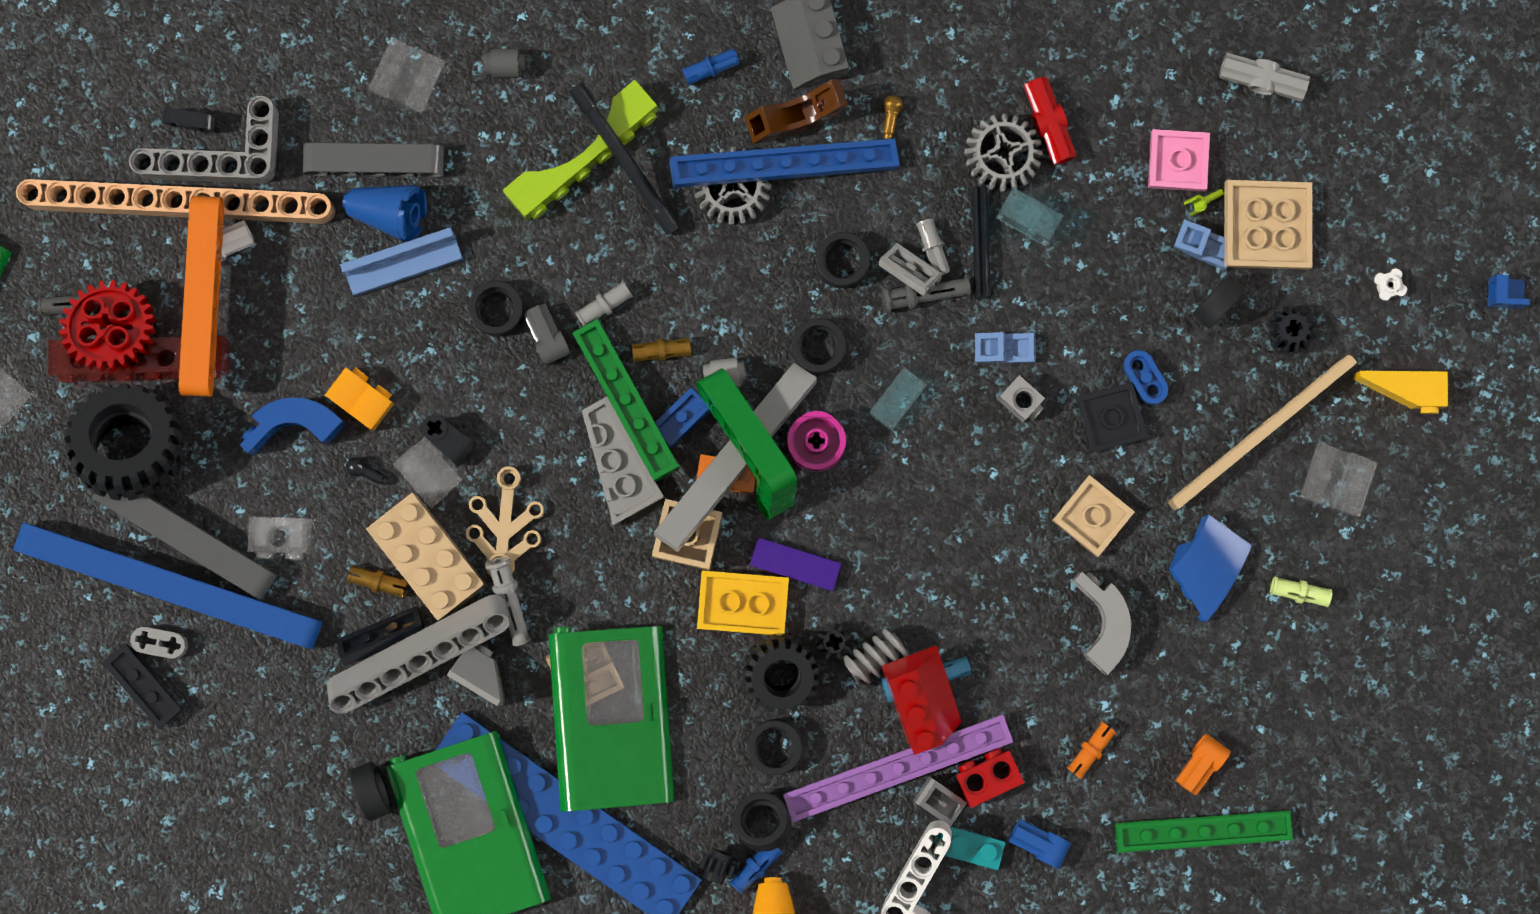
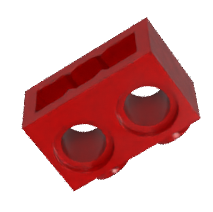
[954,747,1024,808]

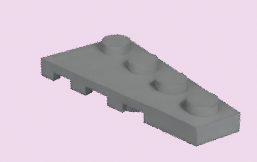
[582,396,664,526]

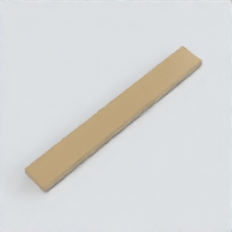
[1168,355,1357,511]

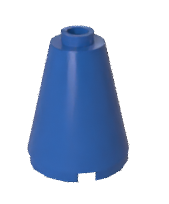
[343,185,427,242]

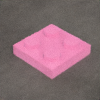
[1148,129,1210,192]

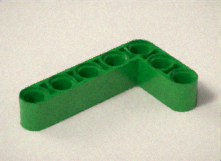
[696,368,797,520]

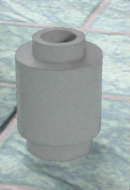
[703,357,746,386]

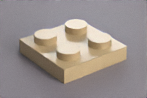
[1052,475,1134,557]

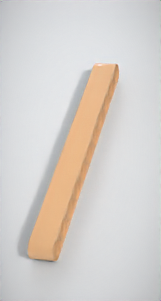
[16,179,336,224]

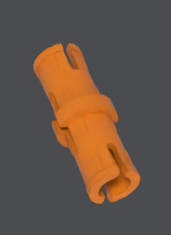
[1067,722,1117,780]

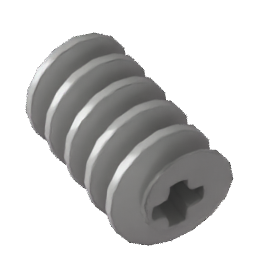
[843,629,909,689]

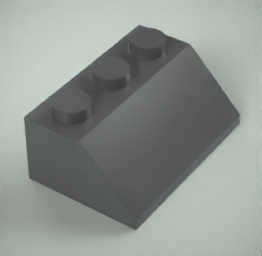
[771,0,849,90]

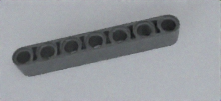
[92,493,278,600]

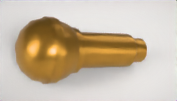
[883,95,903,139]

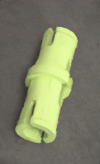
[1270,576,1332,607]

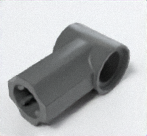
[523,303,571,366]

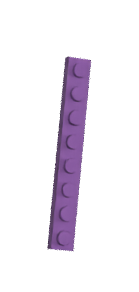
[783,714,1013,822]

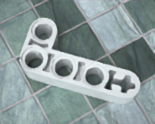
[881,820,952,914]

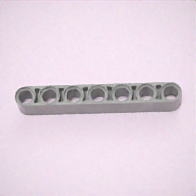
[327,595,510,714]

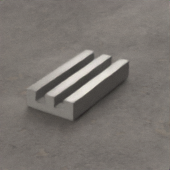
[878,243,943,296]

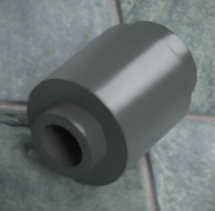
[483,48,526,78]

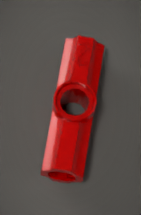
[1023,76,1077,166]

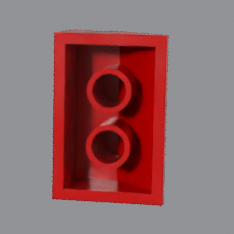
[881,645,962,755]

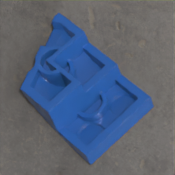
[1169,515,1252,622]

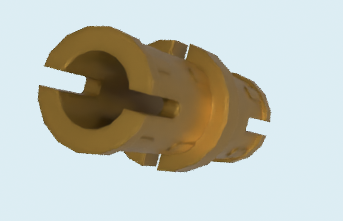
[632,337,691,362]
[347,565,408,598]

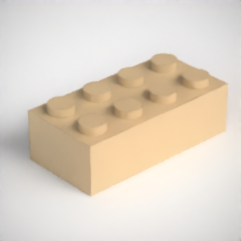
[366,493,488,621]

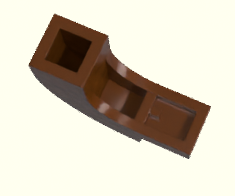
[744,79,849,144]

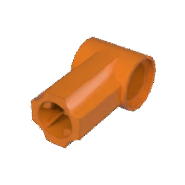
[1174,733,1231,796]

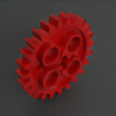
[59,280,156,373]

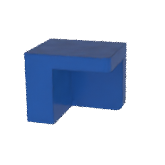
[1488,274,1530,309]

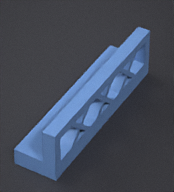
[340,227,463,297]

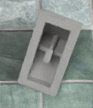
[913,777,967,826]

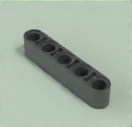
[303,143,444,178]

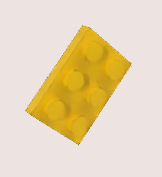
[697,571,789,636]

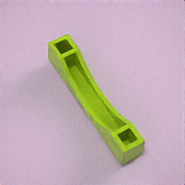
[502,80,658,221]

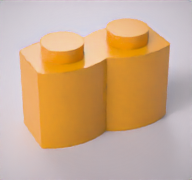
[325,367,394,431]

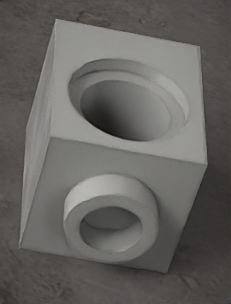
[997,375,1045,422]

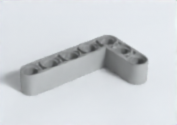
[129,96,279,184]

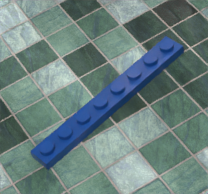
[669,139,900,188]

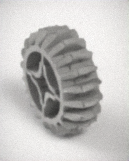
[964,114,1043,192]
[694,147,771,225]

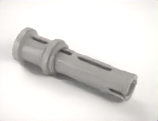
[485,556,531,646]

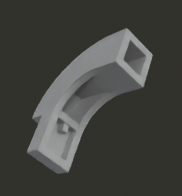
[1071,572,1131,675]

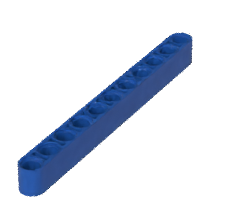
[13,522,322,649]

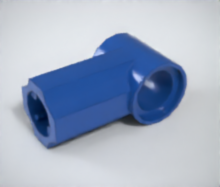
[1008,819,1072,869]

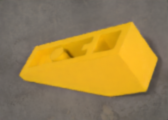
[1354,371,1448,414]

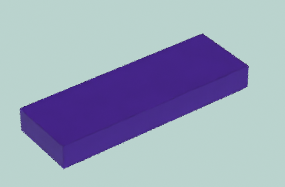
[750,538,841,592]

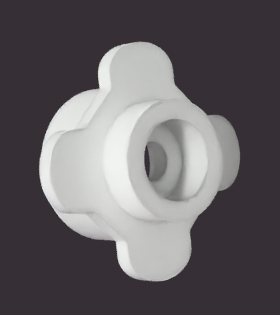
[1374,268,1407,301]

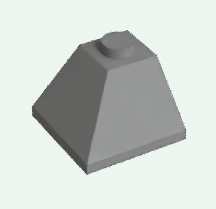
[447,644,506,706]

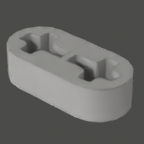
[130,627,188,658]

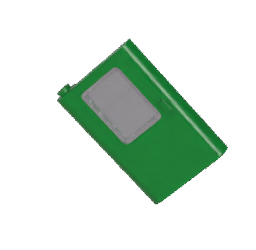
[548,626,675,812]
[385,730,551,914]

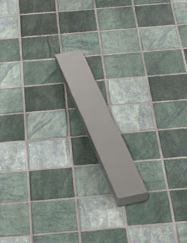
[654,363,817,552]

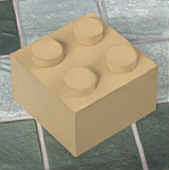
[652,499,723,571]

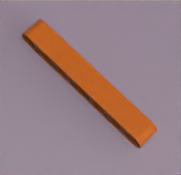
[179,196,224,397]

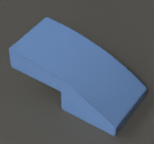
[1174,219,1227,270]
[975,332,1036,363]

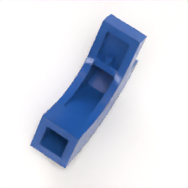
[240,398,347,455]

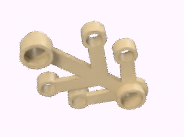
[466,466,545,577]

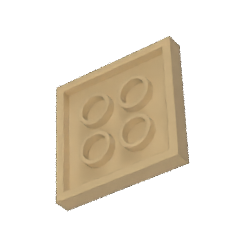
[1224,180,1312,270]

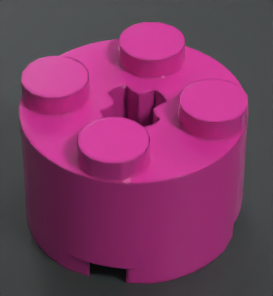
[787,411,846,472]

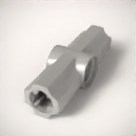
[1219,53,1310,102]

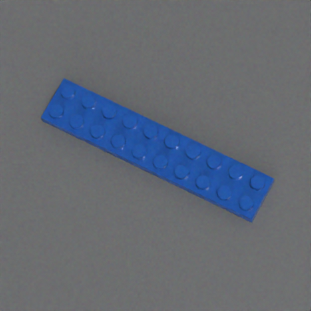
[434,712,702,914]

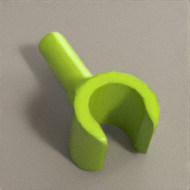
[1184,189,1224,216]

